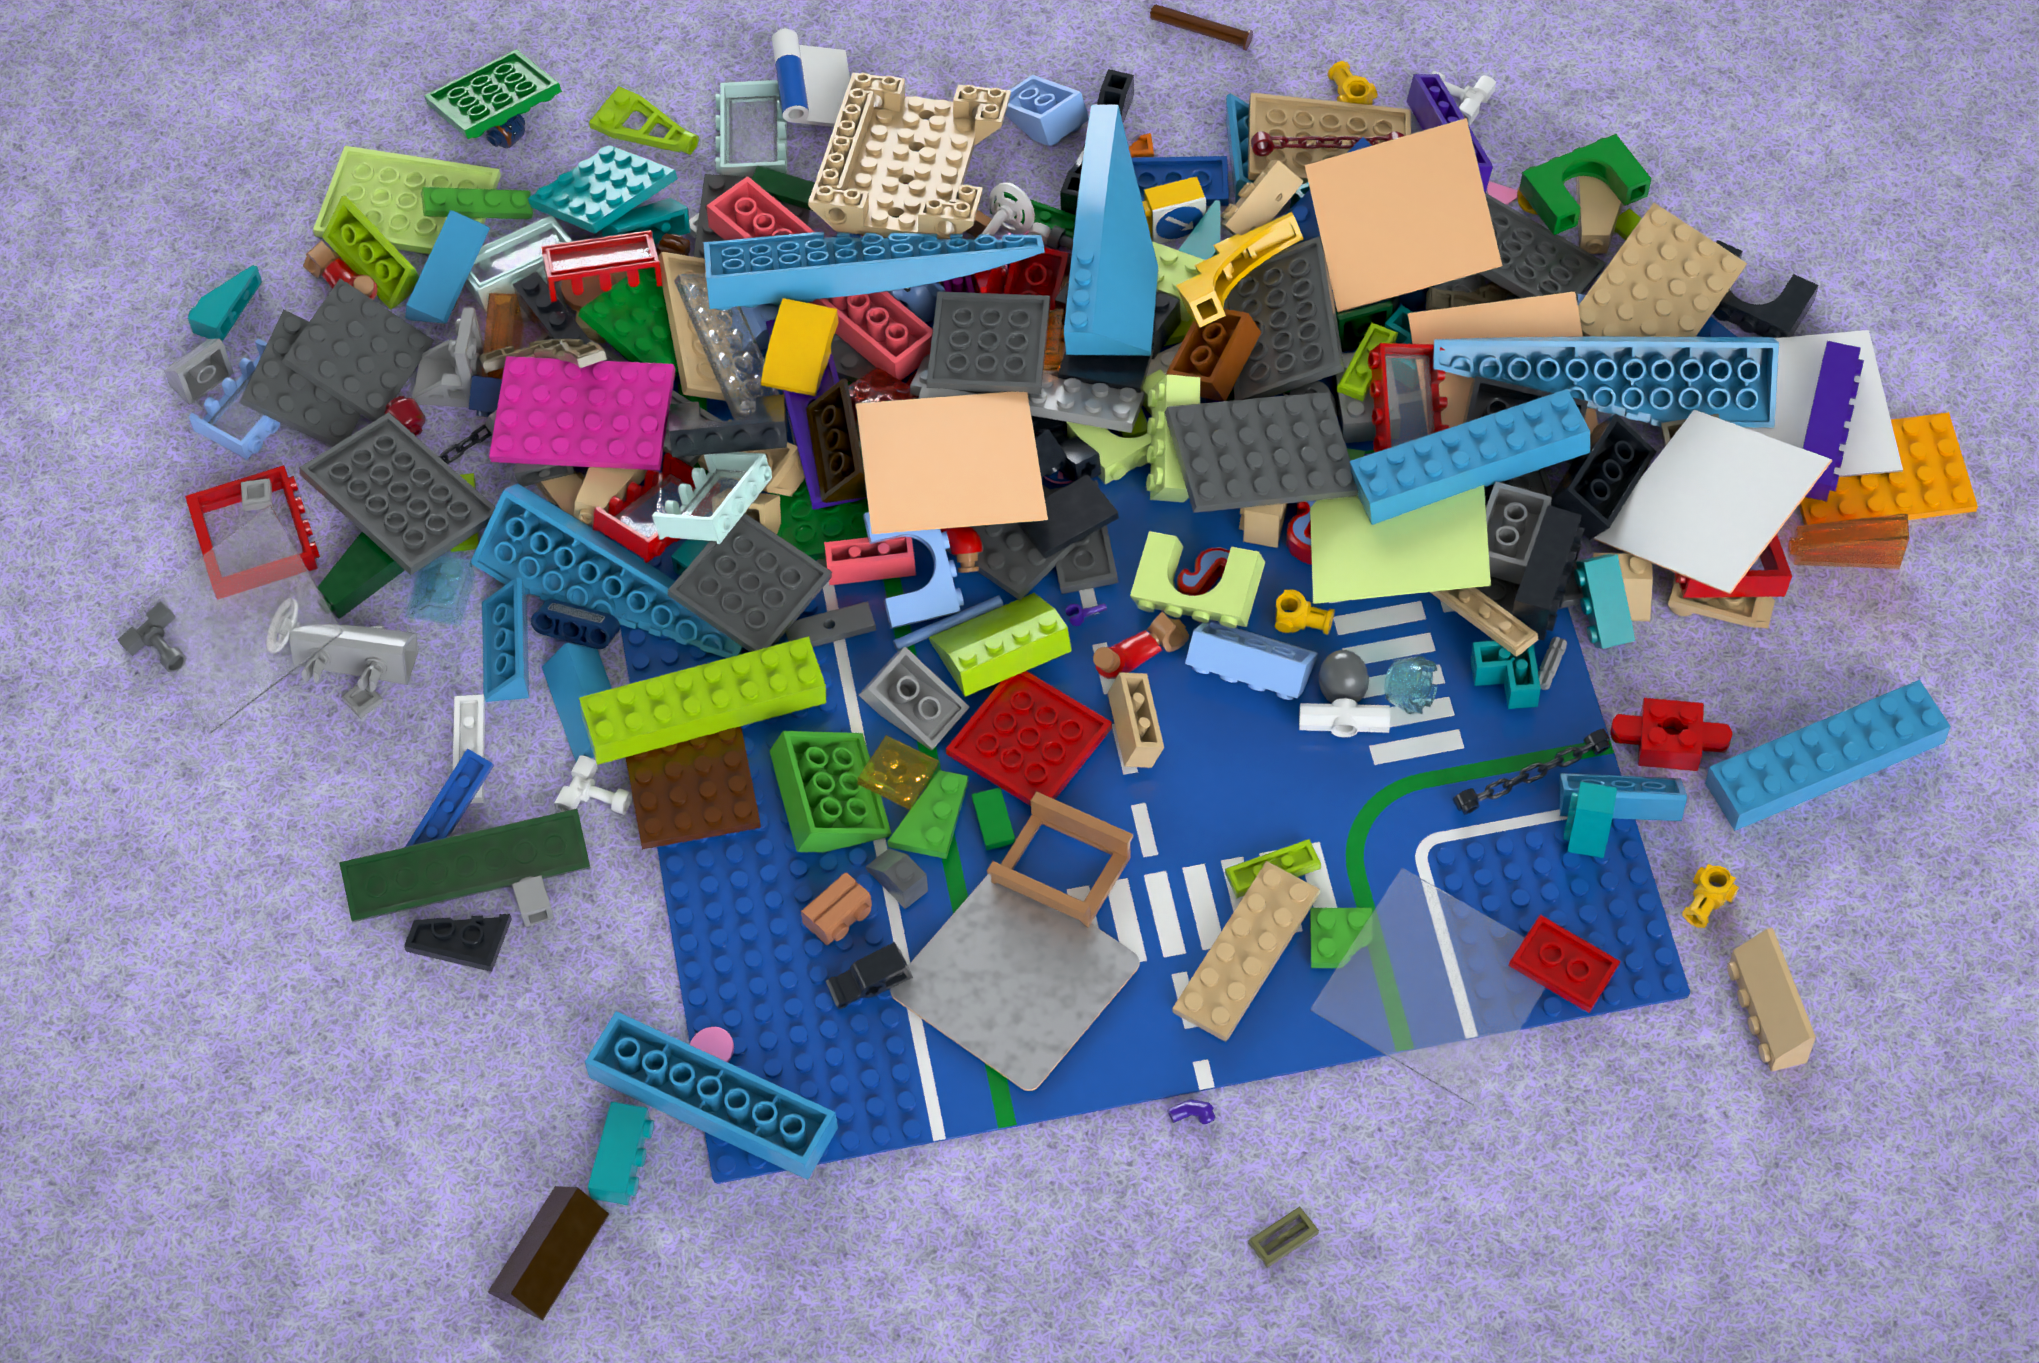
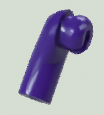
[1167,1099,1216,1124]

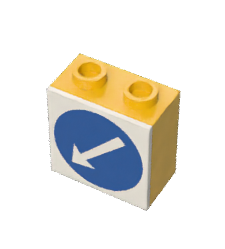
[1142,176,1206,244]

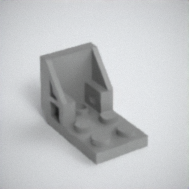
[412,307,486,408]

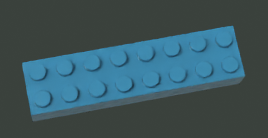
[1349,389,1590,525]
[1705,680,1951,831]
[585,1011,838,1180]

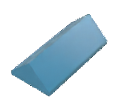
[1226,93,1255,204]
[405,210,490,324]
[482,577,529,702]
[542,643,612,762]
[1560,773,1687,821]

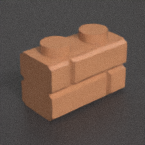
[801,872,872,945]

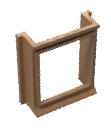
[987,791,1133,928]

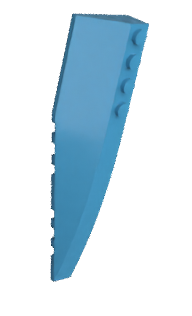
[1064,105,1159,356]
[703,232,1045,310]
[1433,336,1779,428]

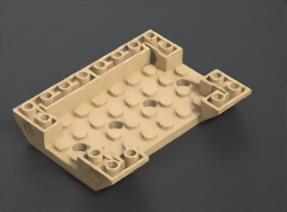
[808,73,1011,239]

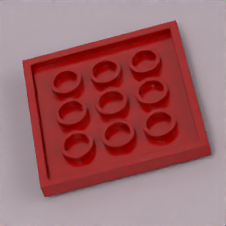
[946,671,1112,806]

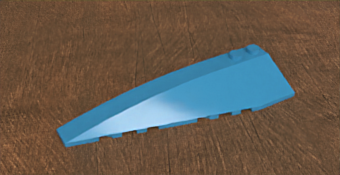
[470,484,743,658]

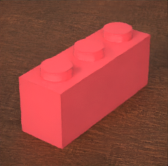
[824,537,916,586]

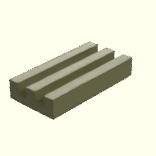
[1248,1206,1319,1268]

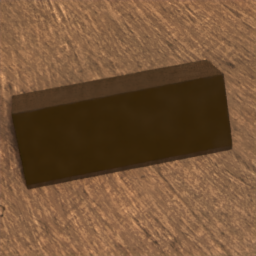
[806,378,867,503]
[488,1186,609,1321]

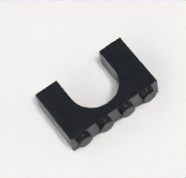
[1712,240,1819,338]
[669,394,787,457]

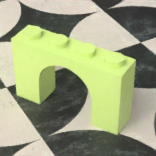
[1066,369,1166,485]
[1130,531,1265,628]

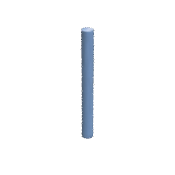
[893,595,1003,651]

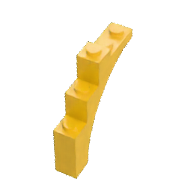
[1176,212,1304,327]

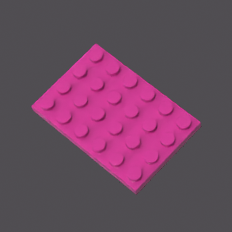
[489,356,675,470]

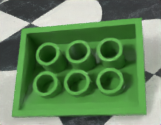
[769,731,892,852]

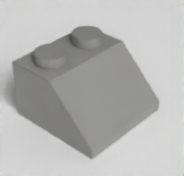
[164,339,234,405]

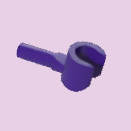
[1065,603,1107,626]

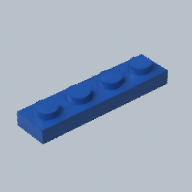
[405,748,494,847]

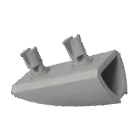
[290,625,419,692]

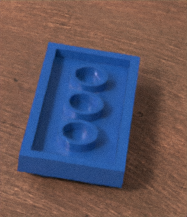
[1132,156,1229,206]

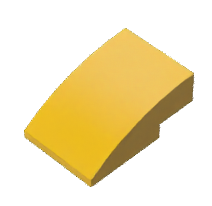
[761,298,839,396]

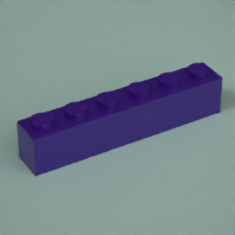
[1406,74,1493,193]
[1802,341,1864,502]

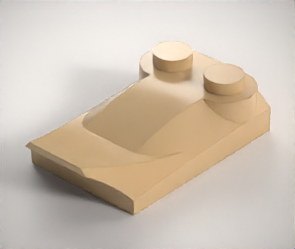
[698,419,805,496]
[1668,576,1775,629]

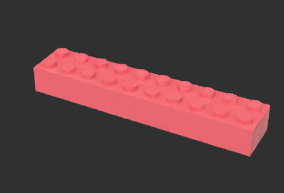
[706,176,933,384]

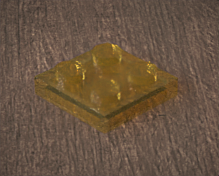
[857,735,939,810]

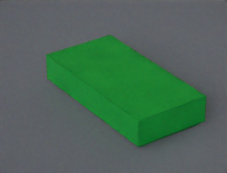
[971,787,1015,850]

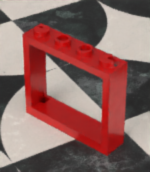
[185,465,320,600]
[1675,534,1792,598]

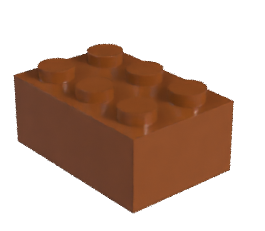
[1166,309,1261,402]

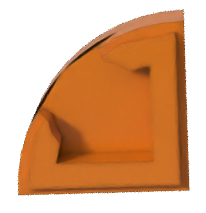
[1129,133,1154,158]

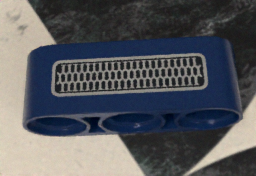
[531,599,620,649]

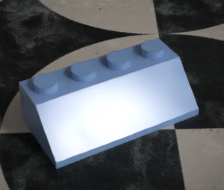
[1185,620,1318,700]

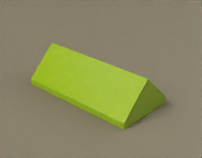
[322,195,420,310]

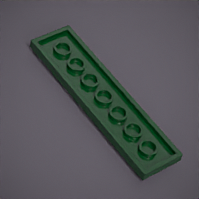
[339,809,591,922]

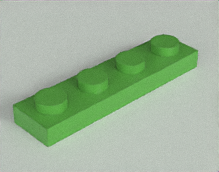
[421,187,533,219]

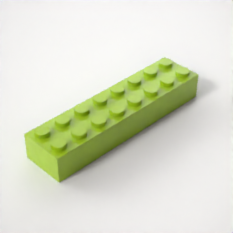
[579,636,826,765]

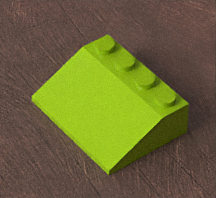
[929,593,1072,697]

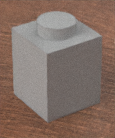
[512,875,554,927]

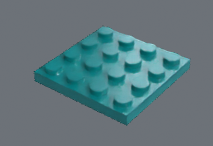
[528,145,678,234]

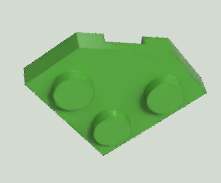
[1310,908,1373,968]

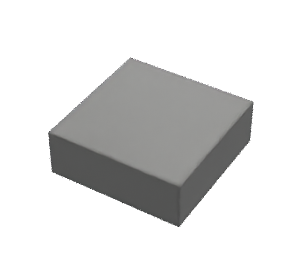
[241,478,273,511]
[341,684,384,719]

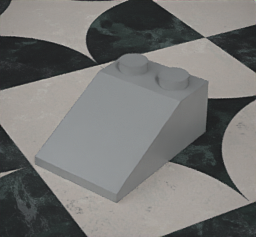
[859,647,970,750]

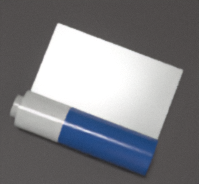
[772,28,850,127]

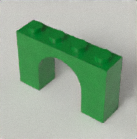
[1519,134,1652,235]

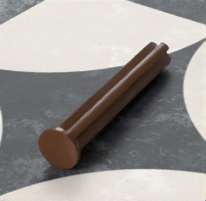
[1150,4,1253,51]

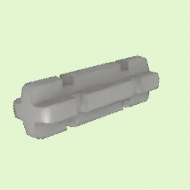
[1538,637,1567,690]

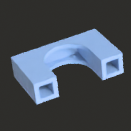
[863,512,964,629]

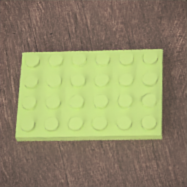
[313,146,501,254]

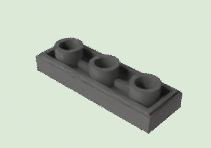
[785,601,876,647]

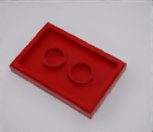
[1508,915,1621,1013]

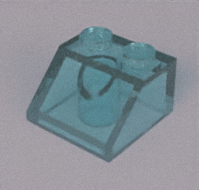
[405,556,476,626]

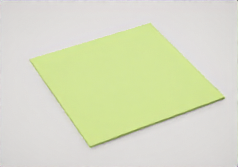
[1310,485,1491,604]

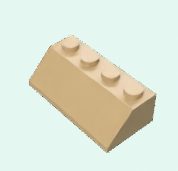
[1727,928,1816,1072]

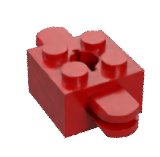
[1610,698,1733,771]

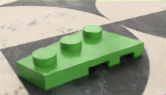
[887,770,969,859]

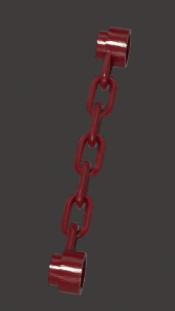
[1251,131,1404,157]

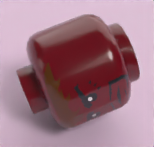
[384,396,426,436]

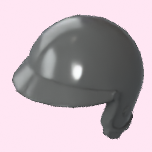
[1319,650,1369,703]

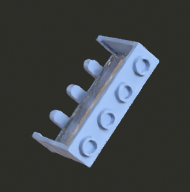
[189,338,280,460]

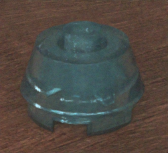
[1384,656,1438,714]

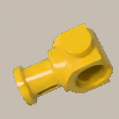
[1327,61,1378,105]
[1275,589,1335,635]
[1682,864,1739,928]

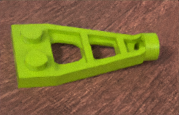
[589,86,699,155]

